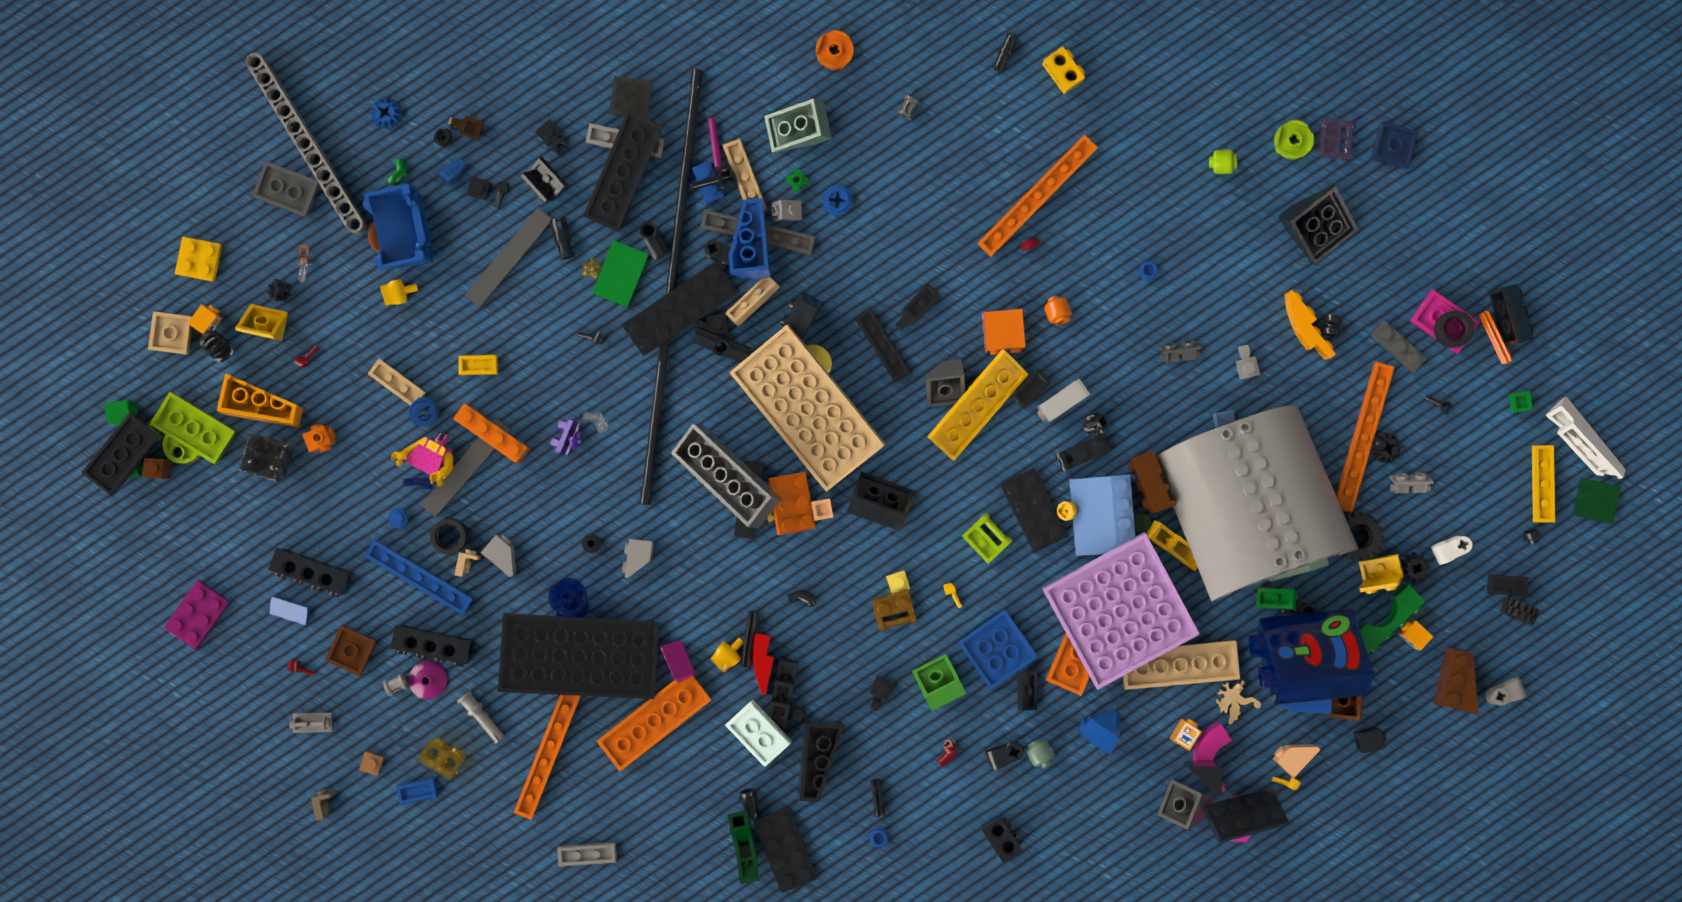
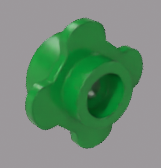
[785,169,808,192]

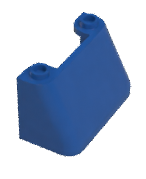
[363,184,434,270]

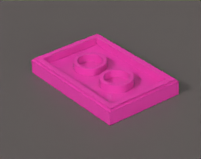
[1410,290,1480,354]

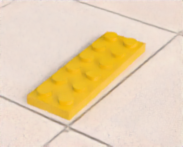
[927,349,1029,461]

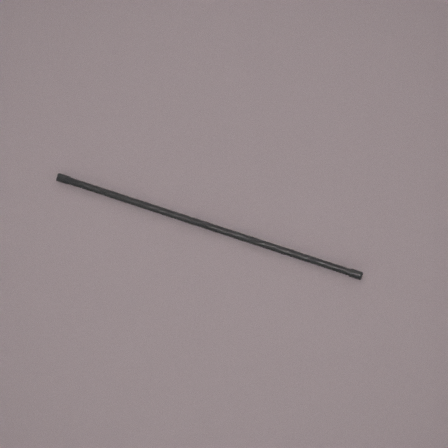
[639,69,703,505]

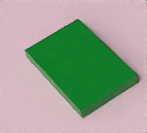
[592,240,649,308]

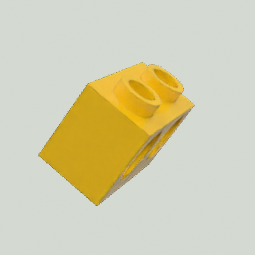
[1042,46,1085,95]

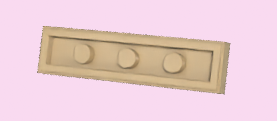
[722,138,767,211]

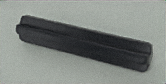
[741,611,759,668]

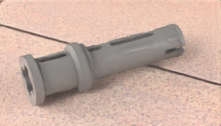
[457,690,505,744]

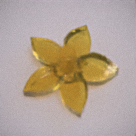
[582,256,602,279]

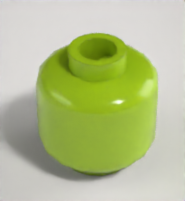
[1209,149,1237,174]

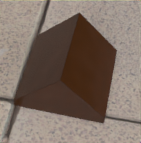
[1325,678,1363,721]

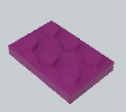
[164,580,230,650]

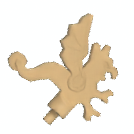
[1216,680,1261,724]

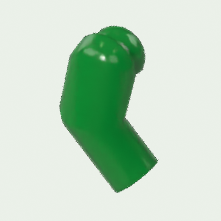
[387,159,407,186]

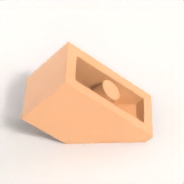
[1273,744,1320,778]

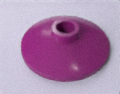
[409,661,447,699]

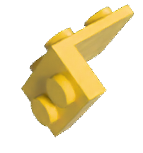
[1359,554,1404,594]

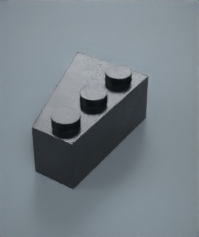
[774,292,824,342]

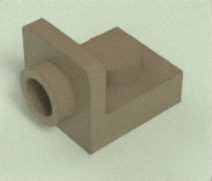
[311,789,335,821]

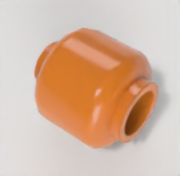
[1044,296,1072,326]

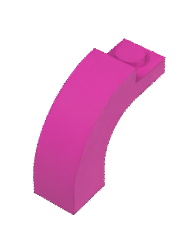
[1193,722,1232,792]

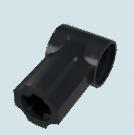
[640,221,669,261]

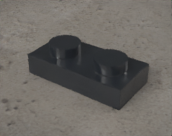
[1017,671,1037,711]

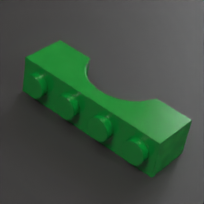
[104,400,144,479]
[1352,584,1425,654]

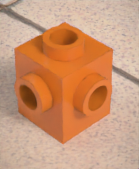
[302,424,336,453]

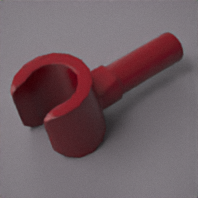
[294,345,319,368]
[288,660,315,676]

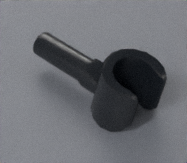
[494,182,509,208]
[578,331,606,344]
[1425,395,1452,415]

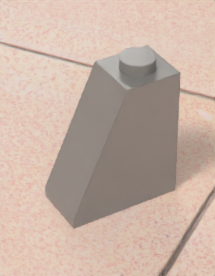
[1037,379,1090,422]

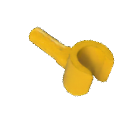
[943,583,963,608]
[1272,777,1301,790]

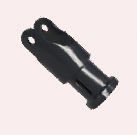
[550,216,575,260]

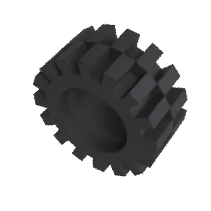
[1500,597,1540,626]

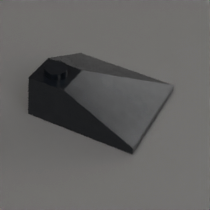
[1278,185,1359,265]

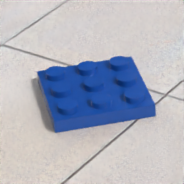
[958,609,1038,690]

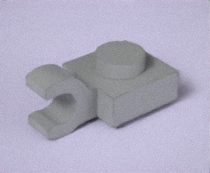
[1236,345,1260,379]

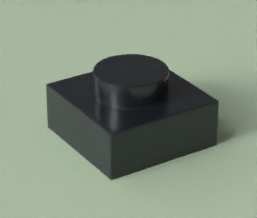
[466,177,492,201]

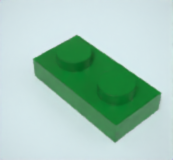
[1256,588,1297,610]

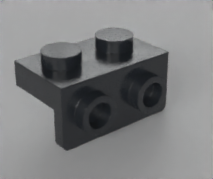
[520,157,568,203]

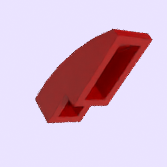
[753,632,774,695]

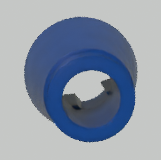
[438,158,467,186]

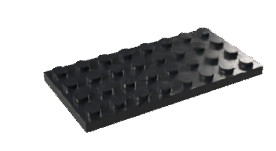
[497,613,659,699]

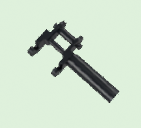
[690,164,738,192]

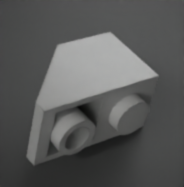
[622,539,654,578]

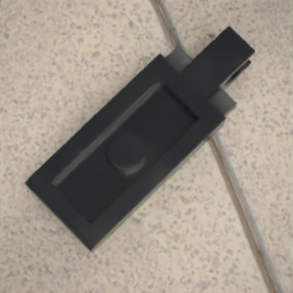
[895,283,941,331]

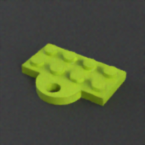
[150,392,237,464]

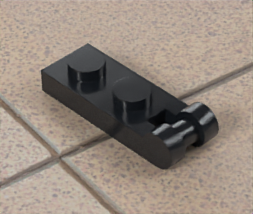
[1055,434,1111,472]

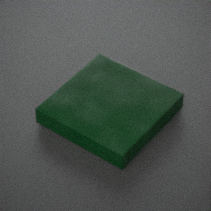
[1572,478,1620,524]

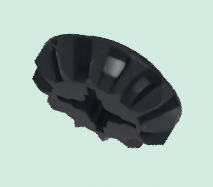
[1371,433,1402,463]

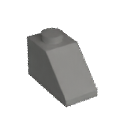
[481,534,516,577]

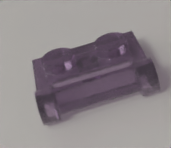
[1318,118,1356,161]

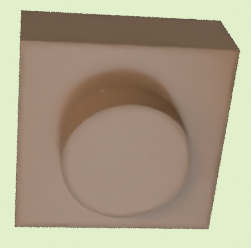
[359,751,385,776]

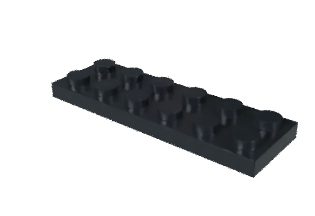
[583,110,664,232]
[621,261,738,357]

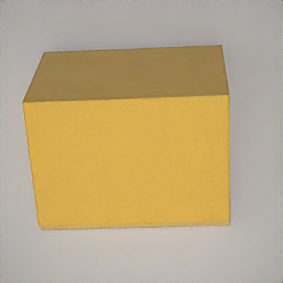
[235,304,288,341]

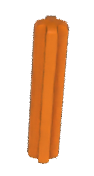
[1479,310,1513,364]

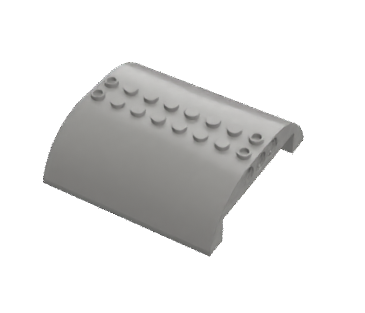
[1156,405,1358,602]

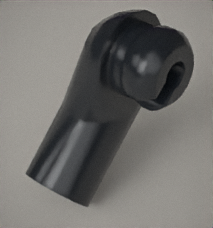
[788,589,816,607]

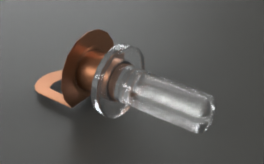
[297,245,313,282]

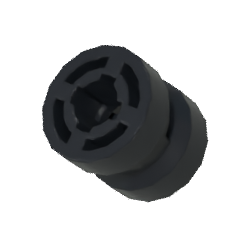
[1321,314,1343,337]

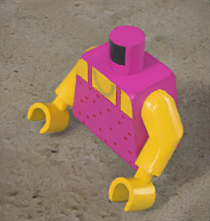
[391,431,453,486]

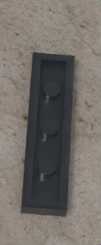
[855,308,911,383]

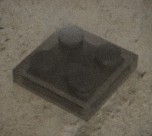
[609,76,653,119]

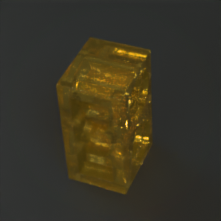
[417,738,466,780]

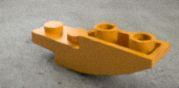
[1285,290,1336,360]

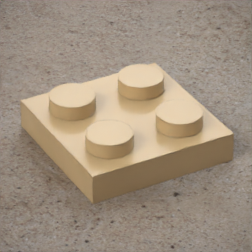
[148,312,192,355]

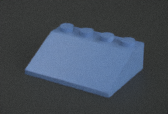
[1069,475,1135,556]

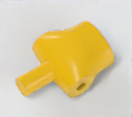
[380,279,418,306]
[710,638,744,672]

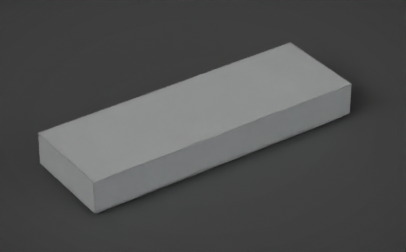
[557,842,617,867]

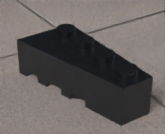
[797,720,845,802]

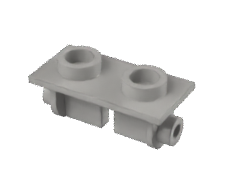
[1389,473,1434,493]
[289,712,332,733]

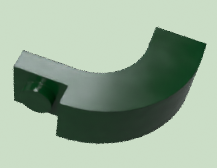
[728,811,760,884]

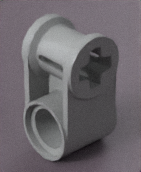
[1485,677,1527,706]

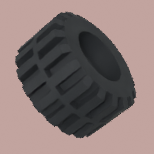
[1340,512,1385,561]

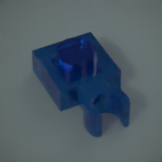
[403,478,437,489]

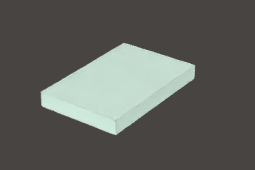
[725,699,792,767]

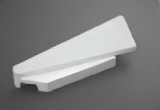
[1546,397,1625,479]

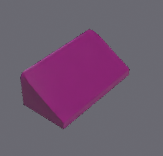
[661,640,696,683]

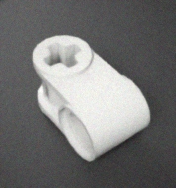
[1431,536,1472,565]

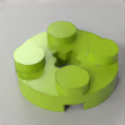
[1274,120,1314,160]

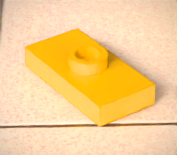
[459,355,498,375]

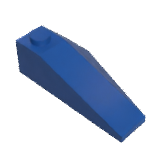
[1078,709,1120,755]

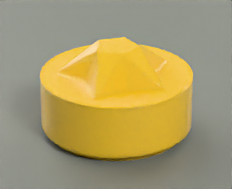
[1057,501,1077,521]

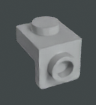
[771,200,802,222]

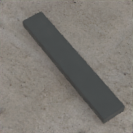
[465,208,553,308]
[700,209,816,256]
[421,418,512,517]

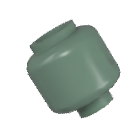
[1026,738,1055,769]

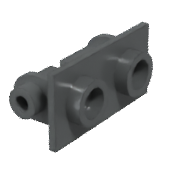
[1159,340,1201,363]

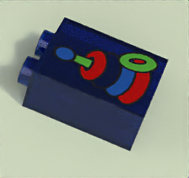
[1249,608,1374,705]

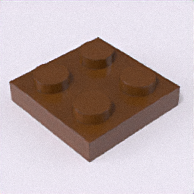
[325,625,378,676]

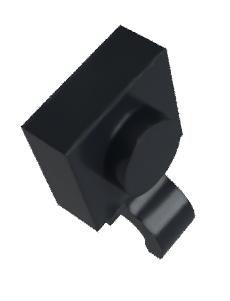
[870,675,895,711]

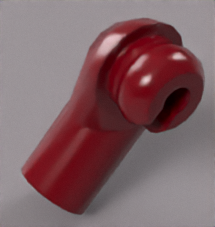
[937,739,957,767]

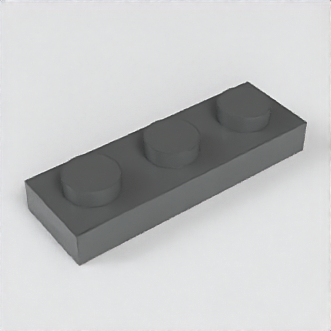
[1370,320,1427,373]

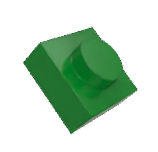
[1508,391,1533,413]

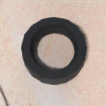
[1434,311,1475,348]
[430,518,469,555]

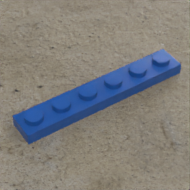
[364,540,474,615]

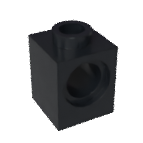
[1353,727,1386,753]

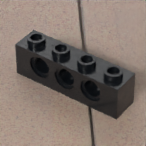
[268,548,354,597]
[390,624,475,667]

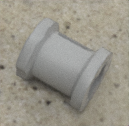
[383,673,409,696]

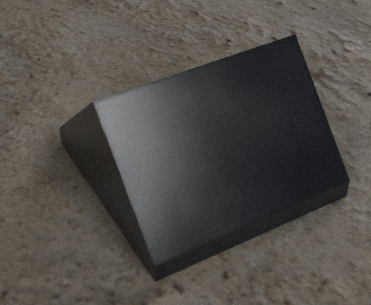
[1183,760,1222,797]

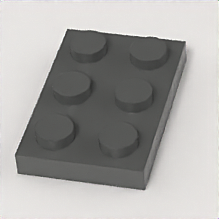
[252,161,320,218]

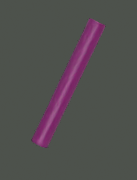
[708,118,723,175]

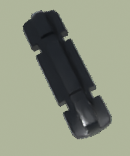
[871,778,885,817]

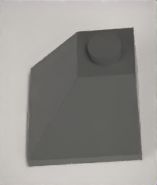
[925,359,965,407]
[1157,779,1214,831]

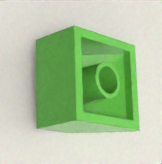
[912,654,966,711]

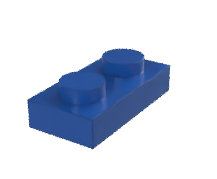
[692,161,724,204]

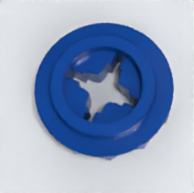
[370,98,402,129]
[822,185,853,216]
[408,396,440,427]

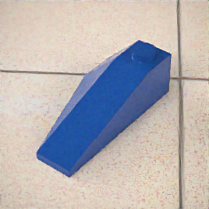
[729,198,771,279]

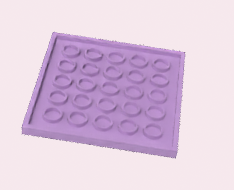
[1042,532,1199,690]

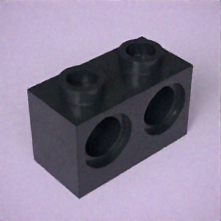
[980,814,1022,863]

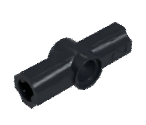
[692,326,752,362]

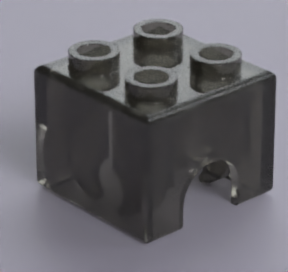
[238,433,295,482]

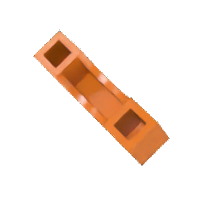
[453,403,531,464]

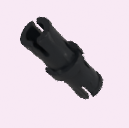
[992,32,1018,73]

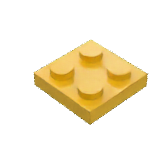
[175,237,222,282]

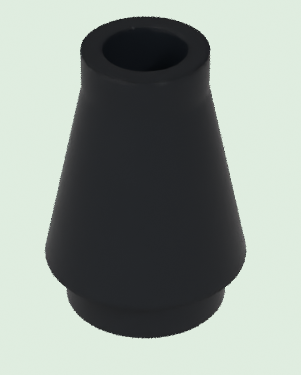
[739,788,759,819]

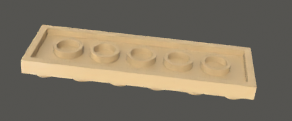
[1123,640,1240,690]

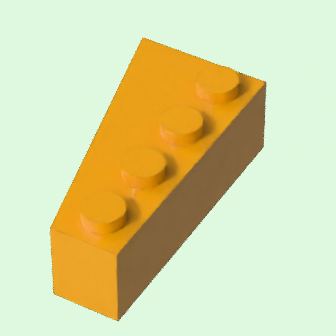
[217,373,303,428]

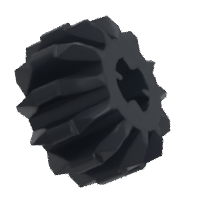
[200,330,234,363]
[1400,552,1432,585]

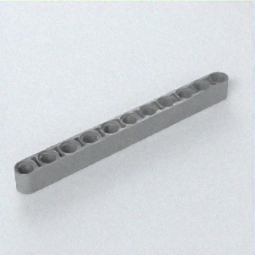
[246,53,368,235]

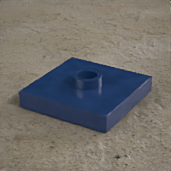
[1370,121,1419,169]

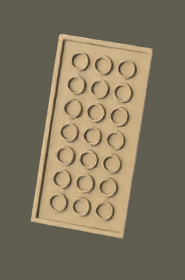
[729,324,885,492]

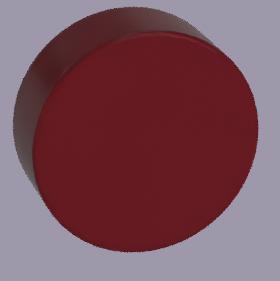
[1021,238,1041,251]

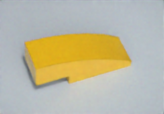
[1146,520,1198,571]

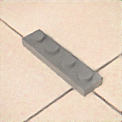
[586,123,665,159]

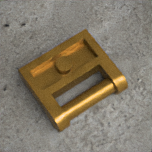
[871,589,917,632]

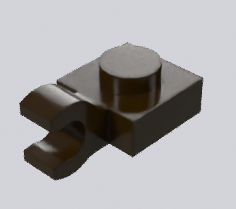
[448,116,485,141]

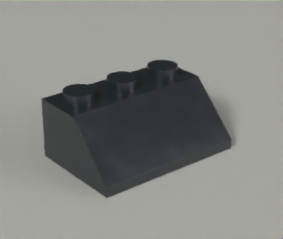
[1488,284,1534,346]
[847,472,915,532]

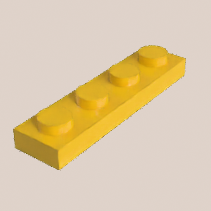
[1532,445,1555,522]

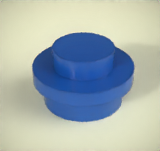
[1139,261,1158,281]
[388,509,408,528]
[869,827,889,847]

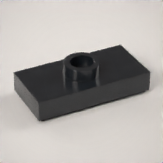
[1010,369,1051,410]
[1487,574,1529,596]

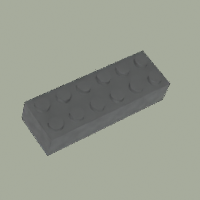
[671,423,782,529]

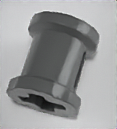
[896,95,920,121]

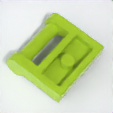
[962,512,1013,564]

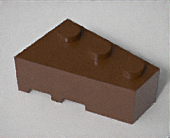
[1128,451,1176,513]
[1433,647,1479,715]

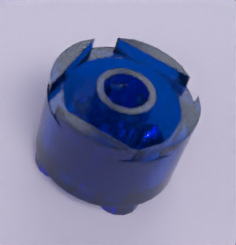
[548,578,590,618]

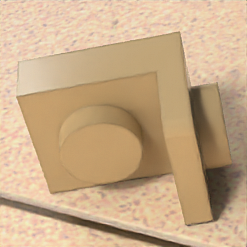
[454,549,481,577]

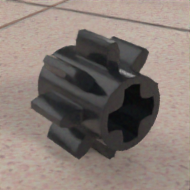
[267,278,293,303]
[1083,412,1107,437]

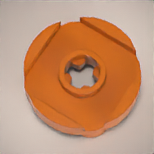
[816,30,854,70]

